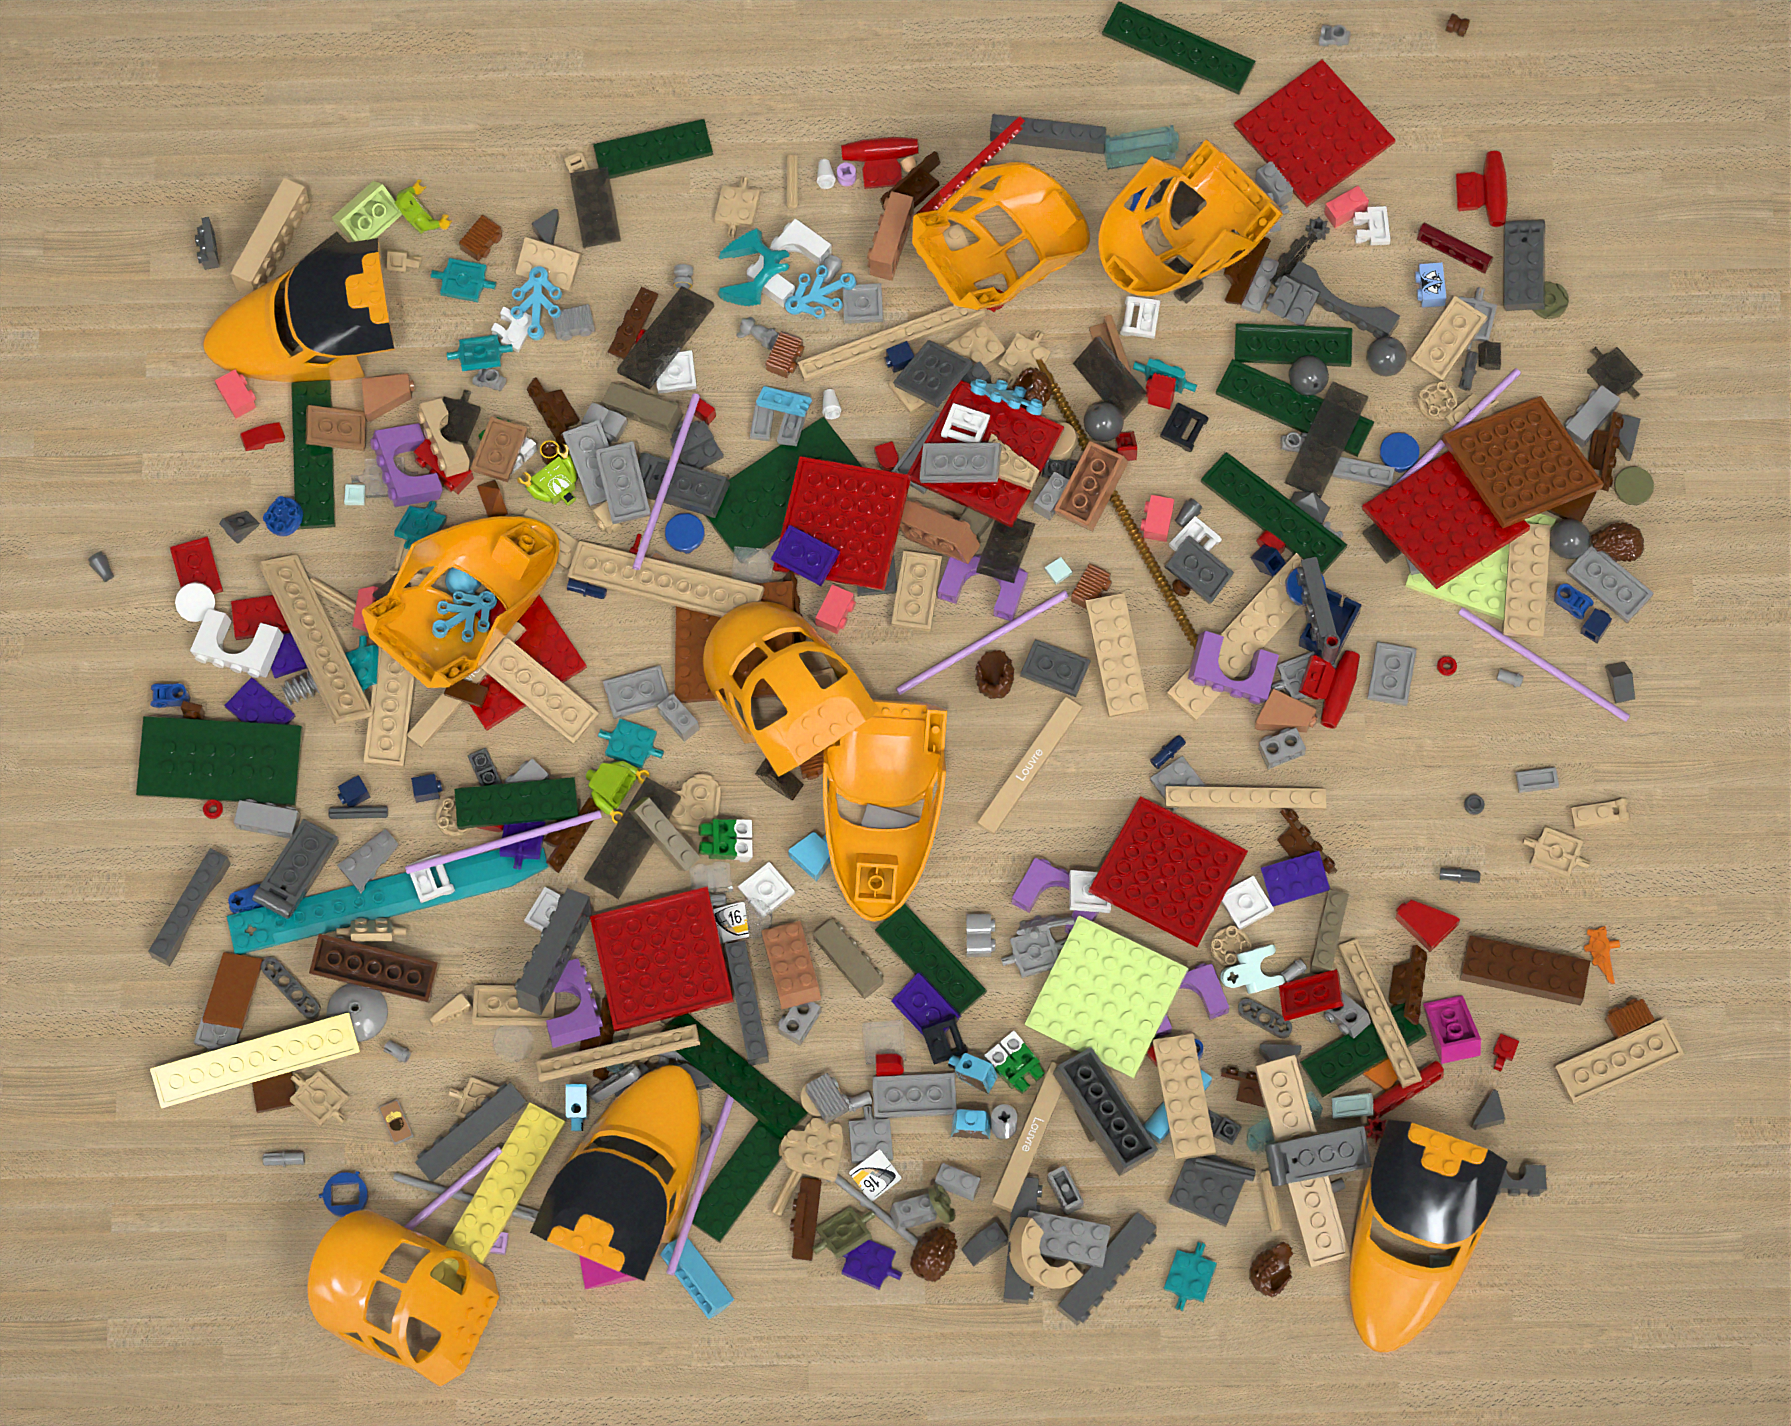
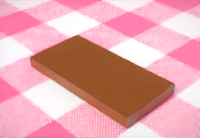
[202,952,263,1029]

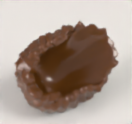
[1012,367,1052,409]
[1591,522,1644,562]
[975,650,1015,699]
[910,1226,958,1282]
[1249,1241,1293,1297]

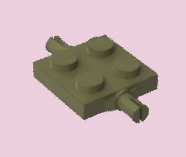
[811,1206,875,1259]

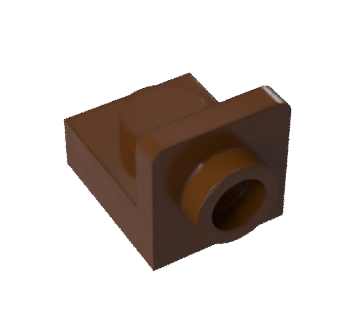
[181,701,205,720]

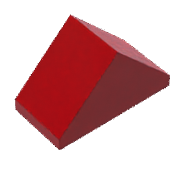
[1115,431,1137,461]

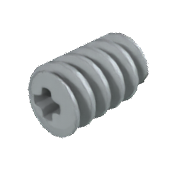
[282,672,320,705]
[991,1104,1017,1139]

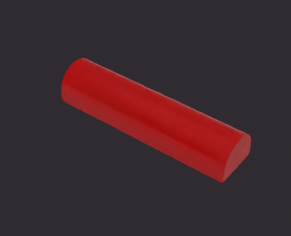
[1373,1060,1444,1119]

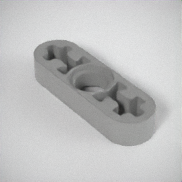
[589,1064,641,1103]

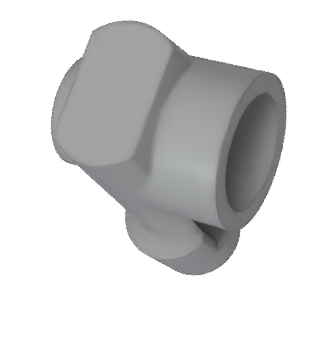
[1319,25,1351,47]
[472,368,506,391]
[1280,432,1311,456]

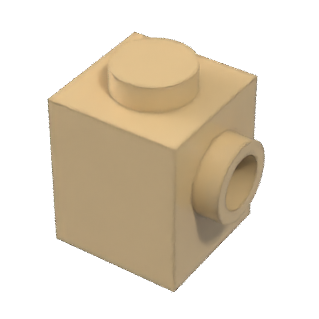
[593,501,624,535]

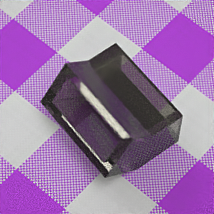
[1478,341,1501,370]

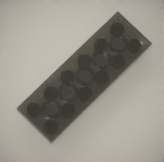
[617,286,714,390]
[1285,382,1369,499]
[584,777,681,900]

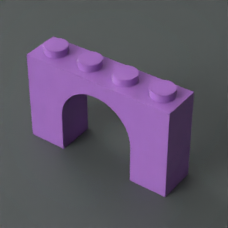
[370,423,443,507]
[937,555,1028,621]
[1188,631,1279,705]
[1012,858,1099,934]
[546,958,602,1048]
[1154,963,1229,1039]

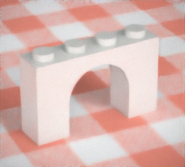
[747,218,832,308]
[190,609,284,678]

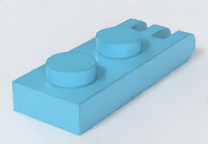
[756,386,812,417]

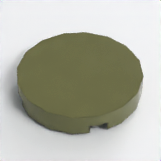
[1532,281,1569,319]
[1614,467,1654,506]
[928,1183,956,1224]

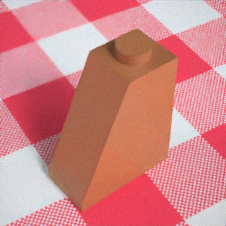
[362,373,415,422]
[1255,689,1318,733]

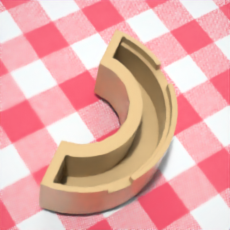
[1009,1217,1083,1289]

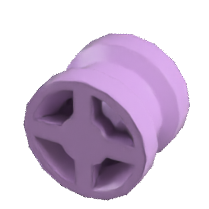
[837,162,856,186]

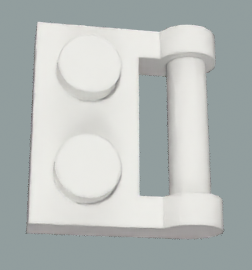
[1120,296,1160,339]
[941,403,990,443]
[1169,516,1222,551]
[407,854,455,903]

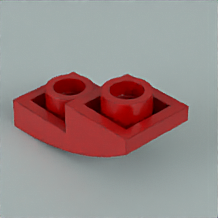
[240,422,285,451]

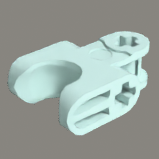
[1220,945,1285,994]

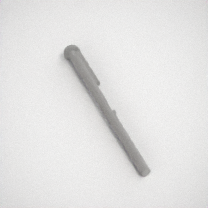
[393,1173,539,1222]
[827,1174,919,1247]

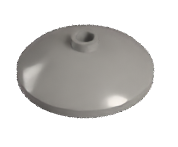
[327,984,388,1042]

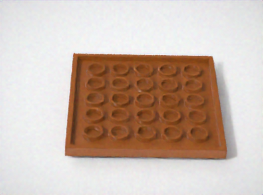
[1441,396,1604,528]
[675,581,794,703]

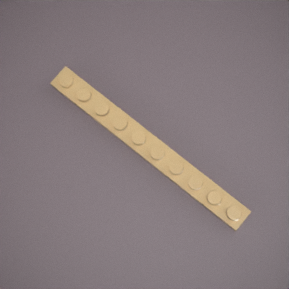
[797,305,985,382]

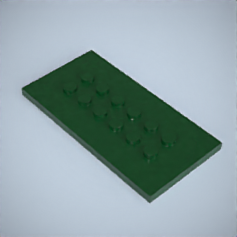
[704,417,862,564]
[136,716,303,806]

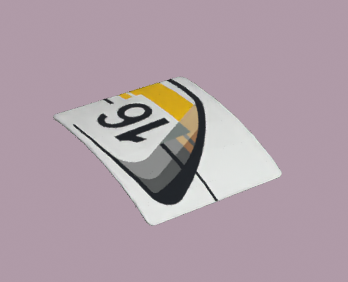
[713,902,749,944]
[849,1149,902,1202]

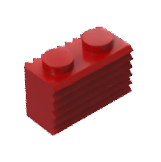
[1145,373,1176,410]

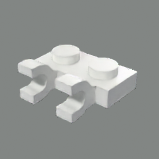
[1353,206,1391,245]
[491,307,532,353]

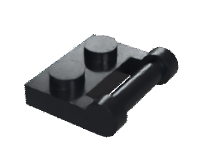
[1160,402,1209,452]
[921,1014,968,1065]

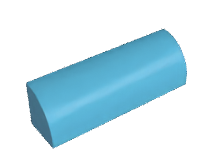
[1143,1069,1212,1144]
[660,1237,734,1319]

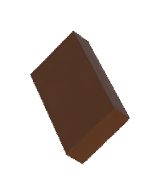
[444,679,489,708]

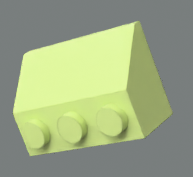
[332,181,402,242]

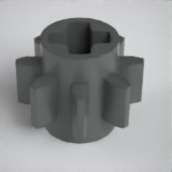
[1305,217,1330,242]

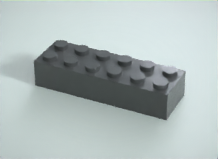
[515,888,592,1016]
[1053,1047,1158,1176]

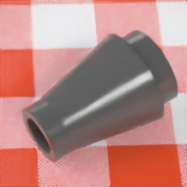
[1174,498,1202,528]
[88,552,114,582]

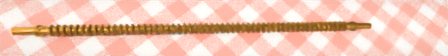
[1036,359,1198,650]

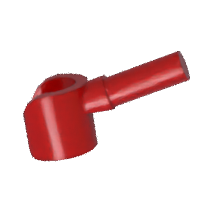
[629,533,642,555]

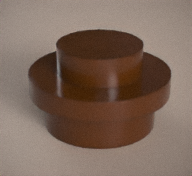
[1172,579,1191,597]

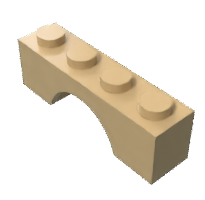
[417,398,470,477]

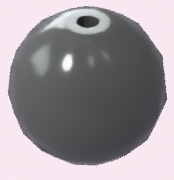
[1367,336,1407,377]
[1289,356,1329,396]
[1084,401,1124,442]
[1550,519,1590,559]

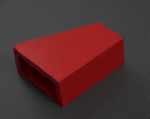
[1395,900,1460,952]

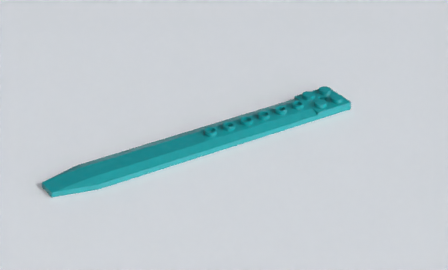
[227,848,548,955]

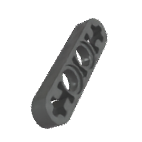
[261,957,320,1020]

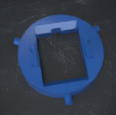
[319,1171,368,1217]

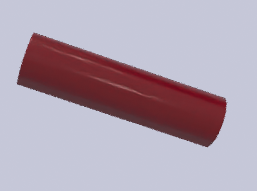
[1417,222,1493,274]

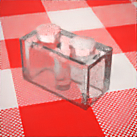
[689,861,733,895]

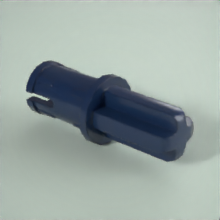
[567,578,607,599]
[1150,735,1186,769]

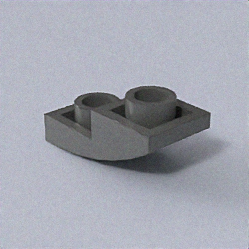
[1041,458,1078,480]
[468,748,502,786]
[1208,1109,1242,1145]

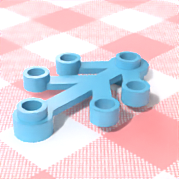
[785,265,856,319]
[511,267,562,341]
[970,379,1043,415]
[432,591,497,642]

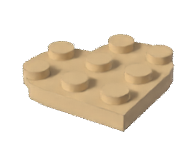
[658,774,721,833]
[779,1118,843,1182]

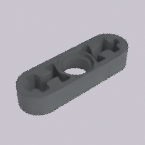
[1238,999,1292,1039]

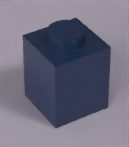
[884,341,914,373]
[1250,545,1286,577]
[1580,608,1612,644]
[411,774,443,803]
[337,775,371,807]

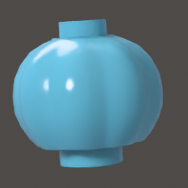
[445,567,481,595]

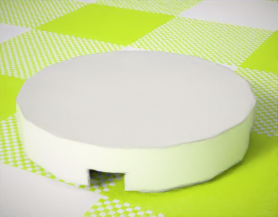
[175,582,215,622]

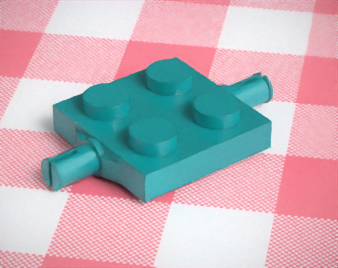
[431,258,496,303]
[446,334,513,371]
[1133,358,1198,394]
[394,501,446,550]
[345,635,379,693]
[598,719,664,768]
[1164,1242,1217,1311]

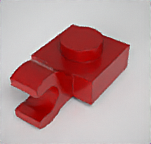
[1493,1034,1519,1072]

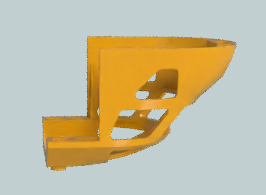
[1098,139,1283,296]
[912,162,1090,310]
[703,601,879,777]
[308,1210,499,1386]

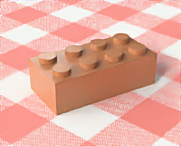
[867,191,914,281]
[1054,441,1128,532]
[899,500,981,564]
[761,921,821,1009]

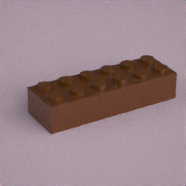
[309,934,439,1003]
[1460,935,1591,1006]

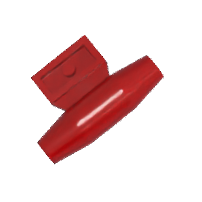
[841,137,919,189]
[1456,151,1508,227]
[1298,650,1360,729]

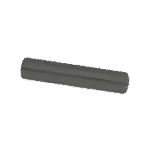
[329,806,388,819]
[1195,1157,1256,1181]

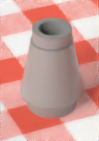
[821,254,843,285]

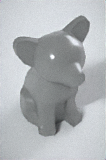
[737,317,779,350]

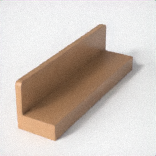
[1089,314,1135,396]

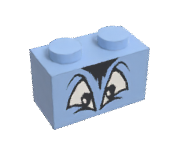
[1415,263,1446,307]

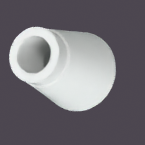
[817,159,836,189]
[822,389,842,419]

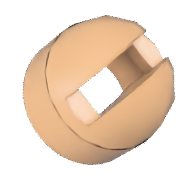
[900,156,916,172]

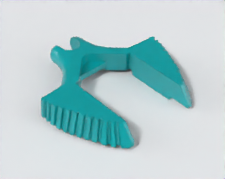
[718,228,790,307]

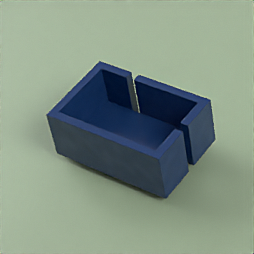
[1299,588,1362,663]

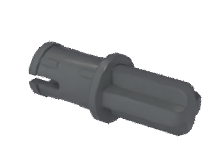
[1459,351,1479,390]
[1440,867,1481,884]

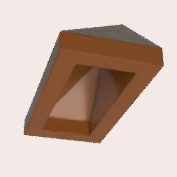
[477,480,508,518]

